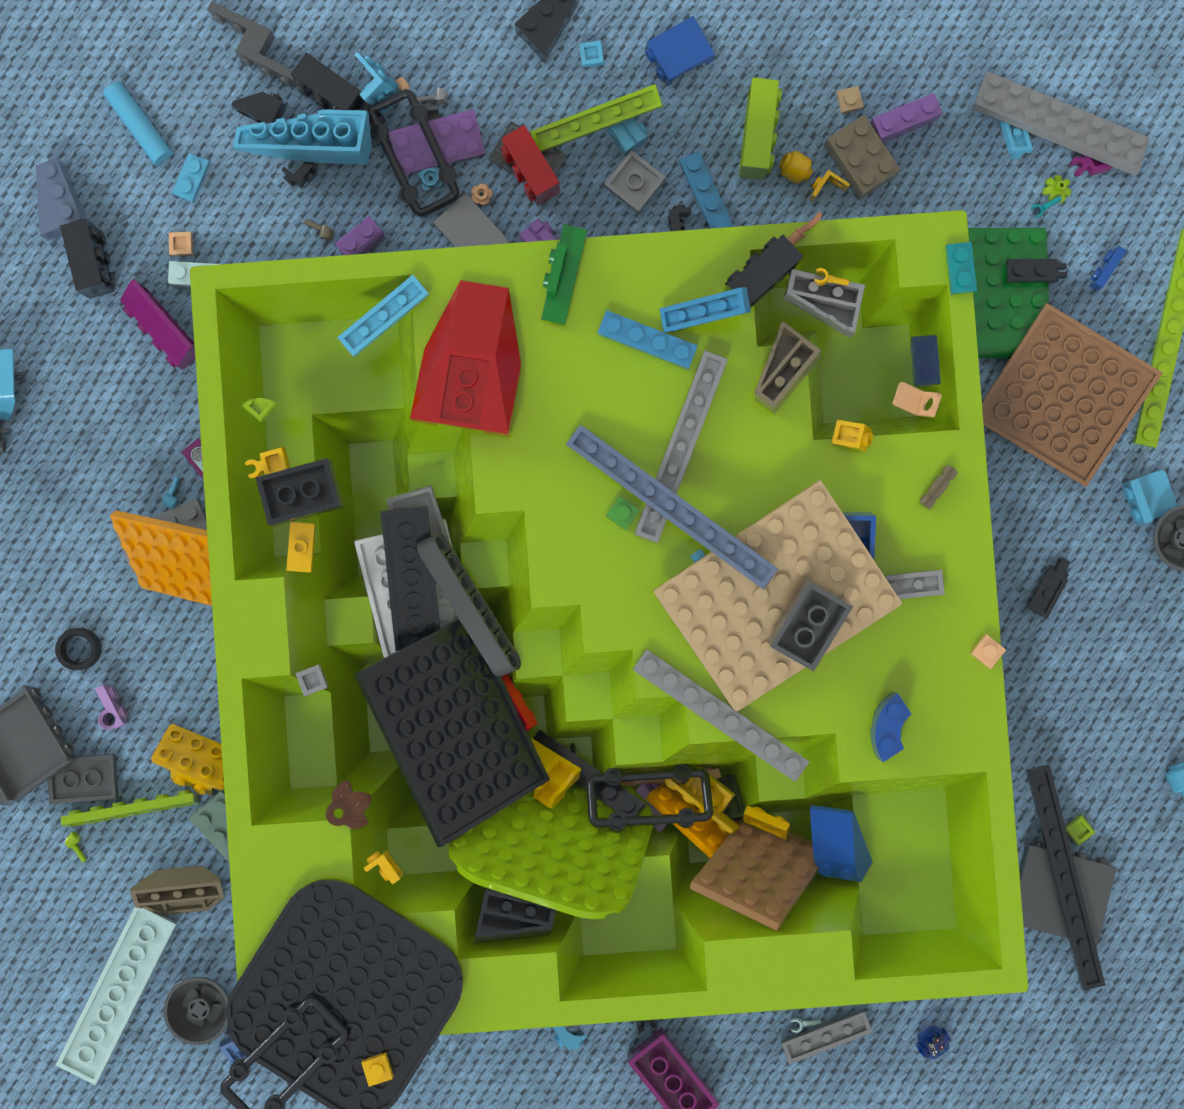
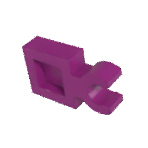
[1069,155,1112,176]

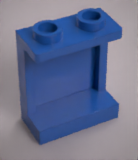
[645,16,715,86]

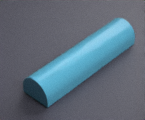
[103,81,174,166]

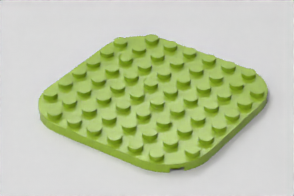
[448,783,653,919]

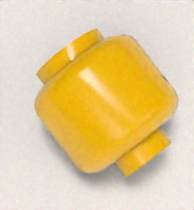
[779,150,813,184]

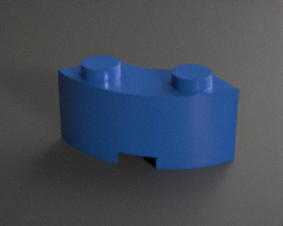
[870,692,911,762]

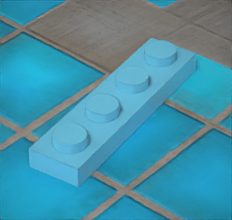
[337,275,429,358]

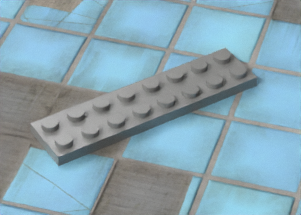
[972,71,1150,176]

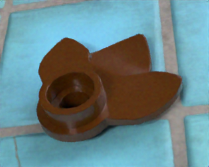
[325,780,372,829]

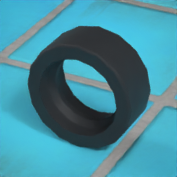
[55,628,101,670]

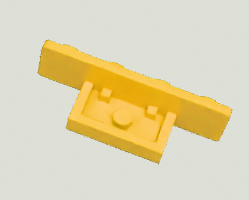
[664,767,740,834]

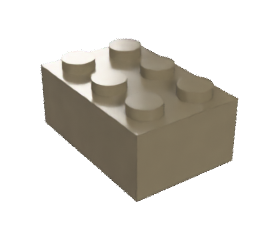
[824,115,900,200]

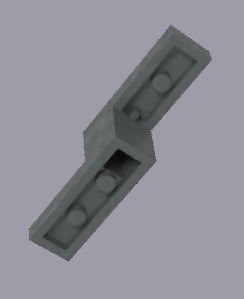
[208,1,295,87]

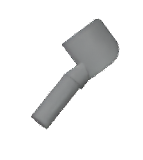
[417,88,448,104]

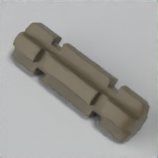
[919,465,958,509]

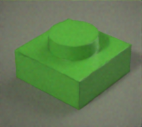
[606,496,640,531]

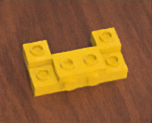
[531,738,581,809]

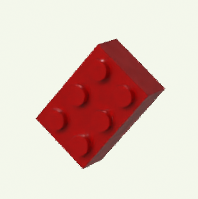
[500,125,560,207]

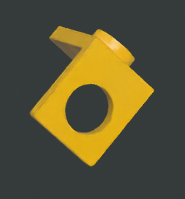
[809,170,850,202]

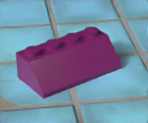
[120,279,195,370]

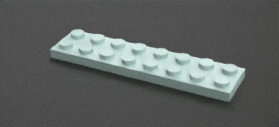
[56,907,178,1085]

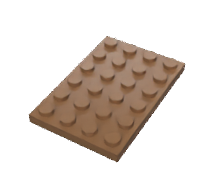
[690,819,819,931]

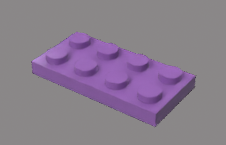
[389,109,485,174]

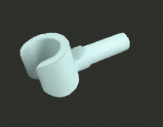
[790,1017,821,1033]

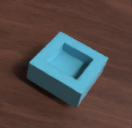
[579,40,604,68]

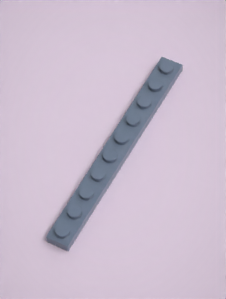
[566,425,779,590]

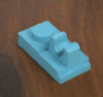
[999,120,1033,159]

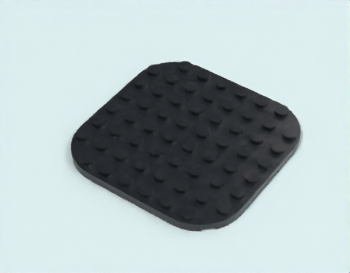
[226,879,463,1109]

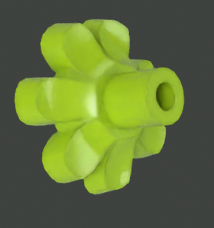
[1042,175,1071,203]

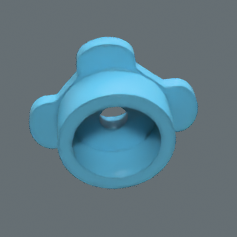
[419,166,443,191]

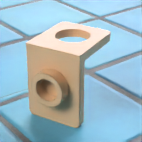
[893,382,942,417]

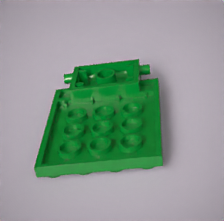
[968,228,1049,359]

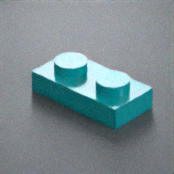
[945,242,977,295]

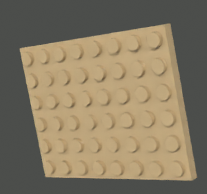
[653,479,903,712]

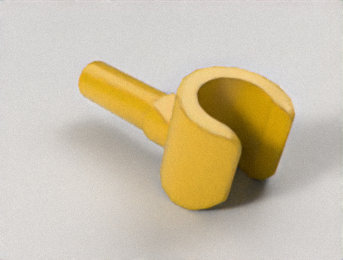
[814,268,849,286]

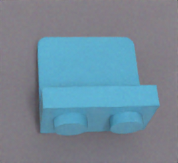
[1122,470,1177,525]

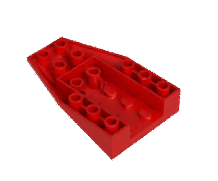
[410,280,521,437]

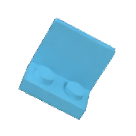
[355,51,399,114]

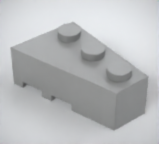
[783,269,865,338]

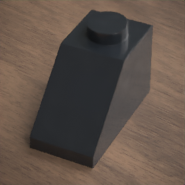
[231,92,286,124]

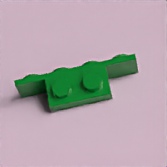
[541,224,587,325]

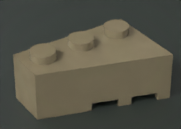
[754,321,821,414]

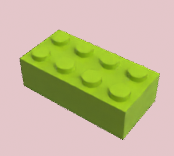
[738,77,782,180]

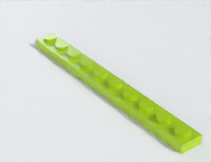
[1133,229,1184,448]

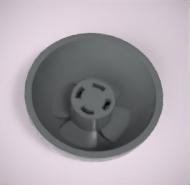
[1152,505,1184,571]
[163,977,229,1045]

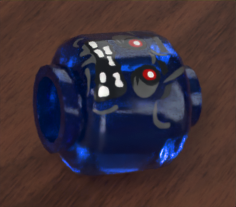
[916,1025,950,1060]

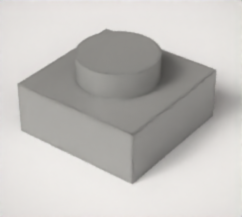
[295,664,329,697]

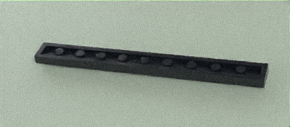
[1026,764,1105,991]

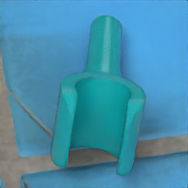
[1030,196,1062,218]

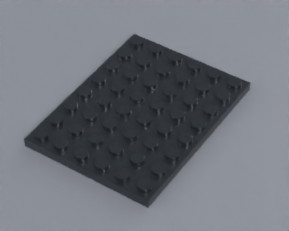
[354,619,550,847]

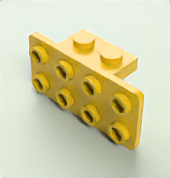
[151,724,224,796]

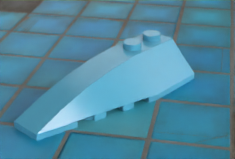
[233,110,372,165]

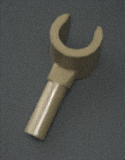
[304,219,333,240]

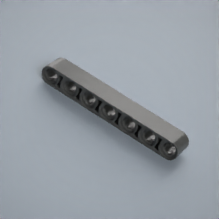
[417,533,521,677]

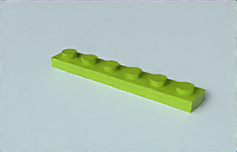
[530,84,663,153]
[61,790,200,827]

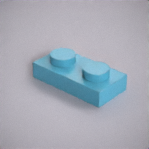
[172,153,210,203]

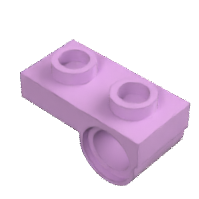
[95,684,129,730]

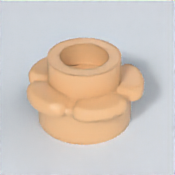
[471,183,493,205]

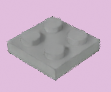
[604,150,666,213]

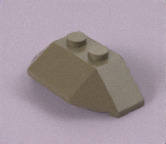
[130,865,225,915]

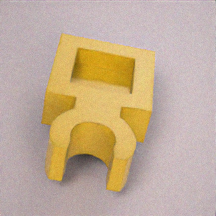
[245,447,290,478]

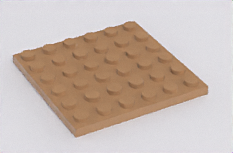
[982,303,1163,487]

